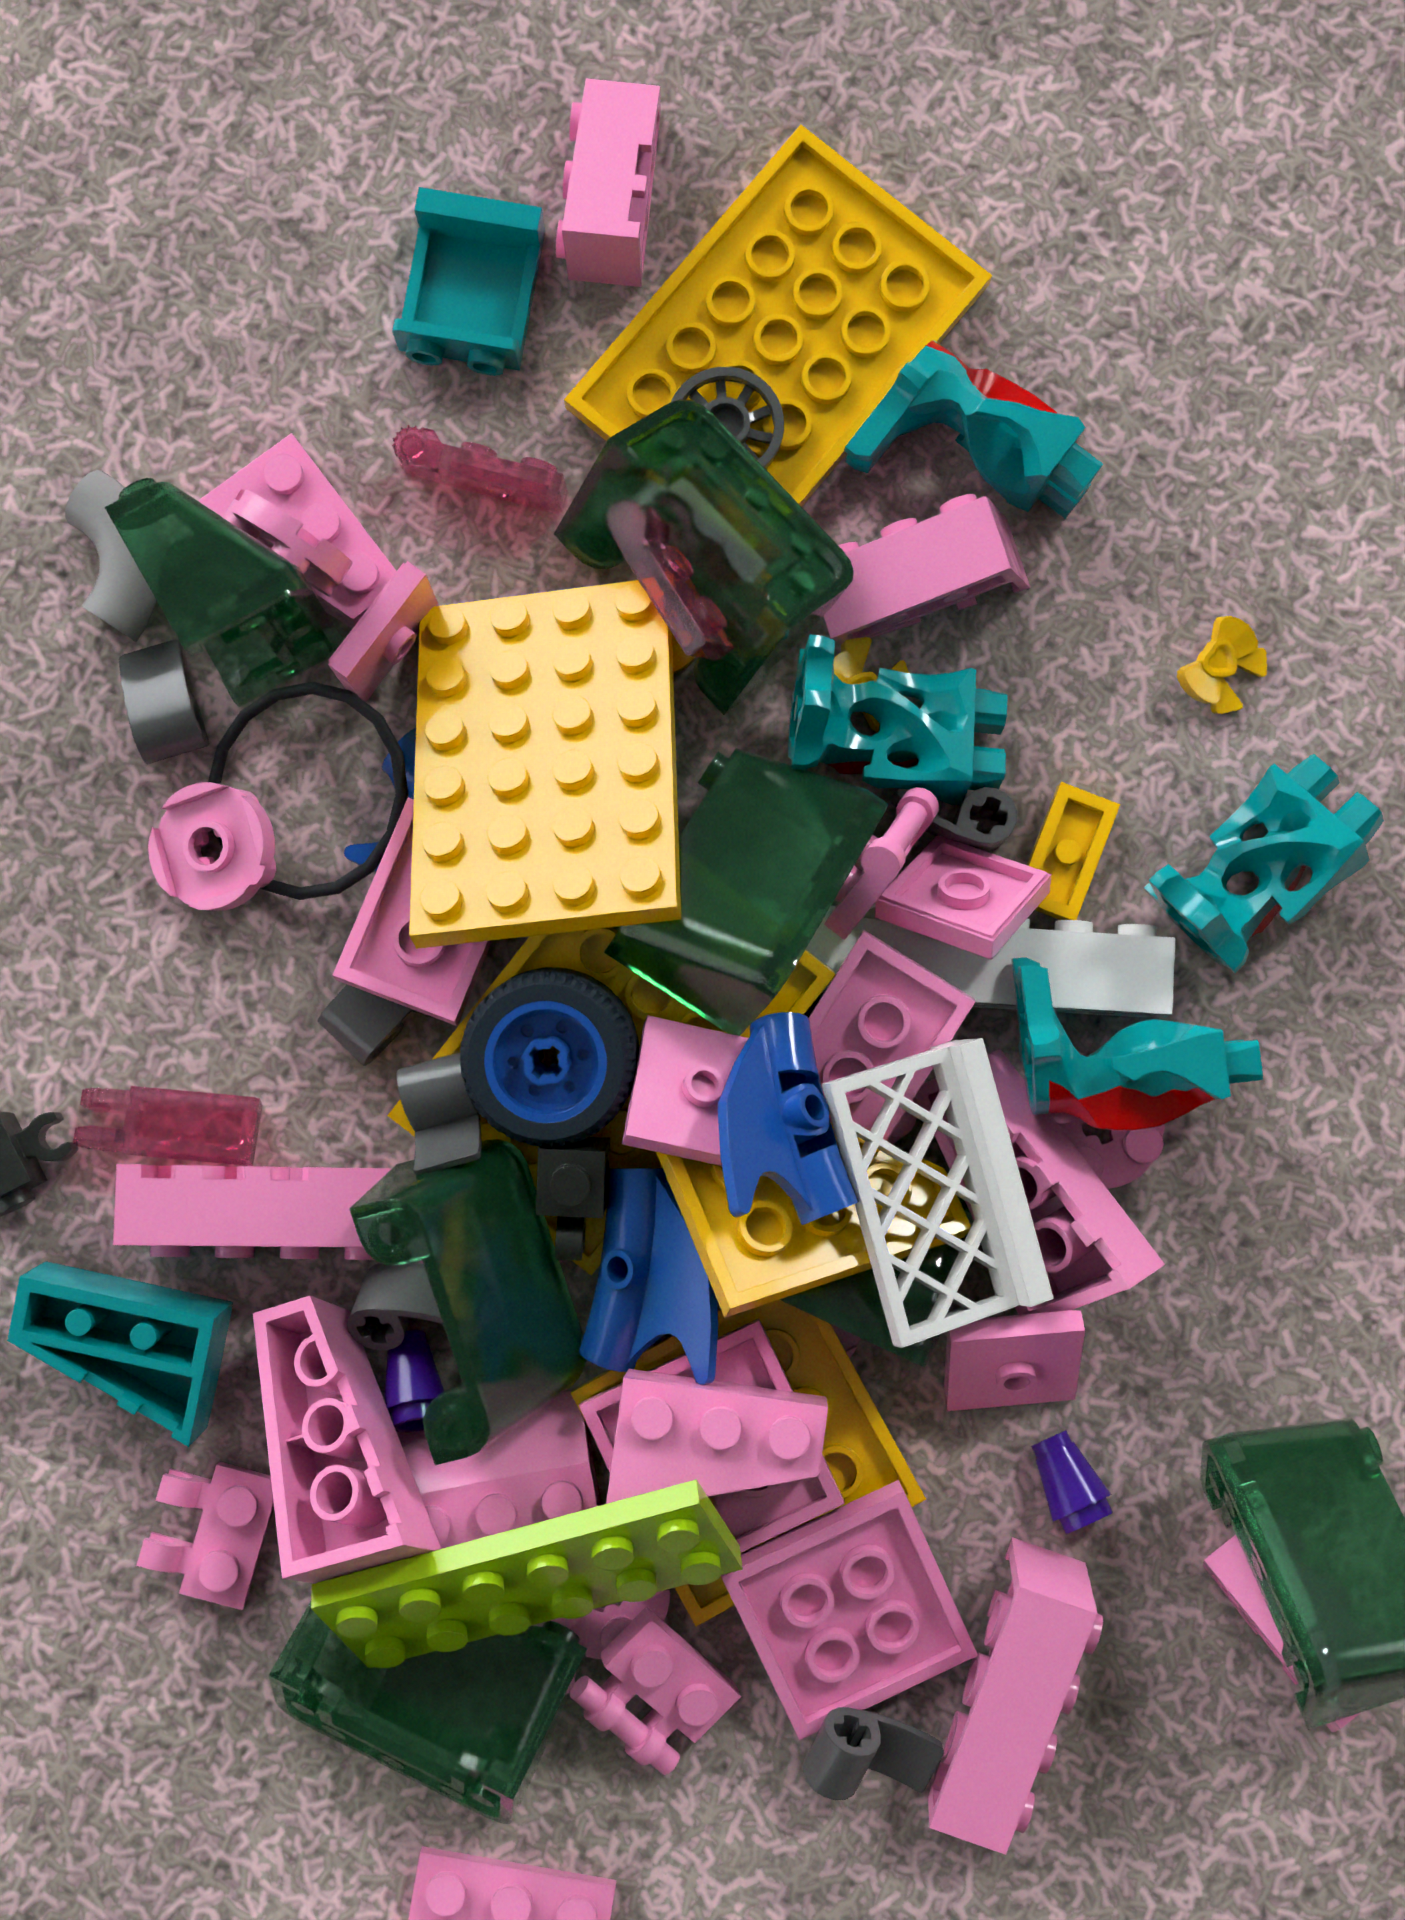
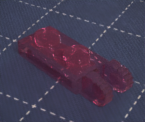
[392,425,568,515]
[605,499,735,661]
[73,1086,263,1166]

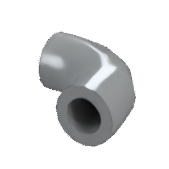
[65,470,163,642]

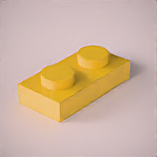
[1027,782,1121,920]

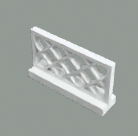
[822,1038,1054,1348]

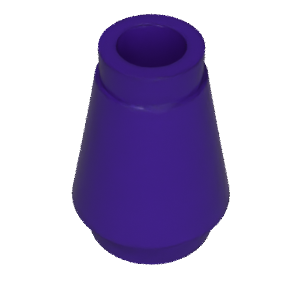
[384,1330,449,1432]
[1031,1430,1113,1534]

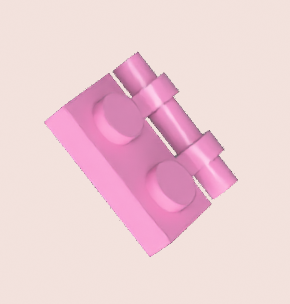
[570,1607,741,1775]

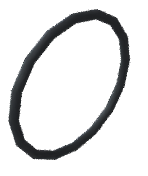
[208,681,409,900]

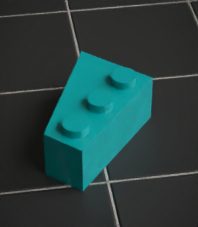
[7,1261,233,1447]

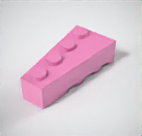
[916,1049,1165,1315]
[113,1164,402,1260]
[253,1296,441,1584]
[928,1537,1103,1855]

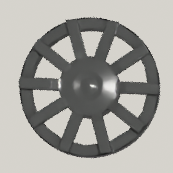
[666,367,784,487]

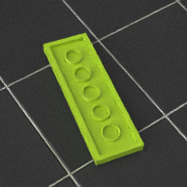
[311,1479,743,1668]

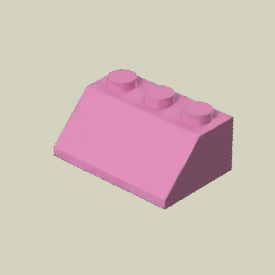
[396,1390,602,1549]

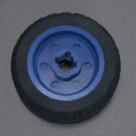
[460,967,639,1147]

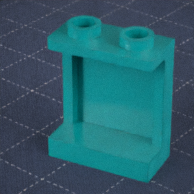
[392,187,546,376]

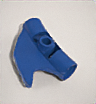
[718,1012,858,1225]
[579,1168,718,1385]

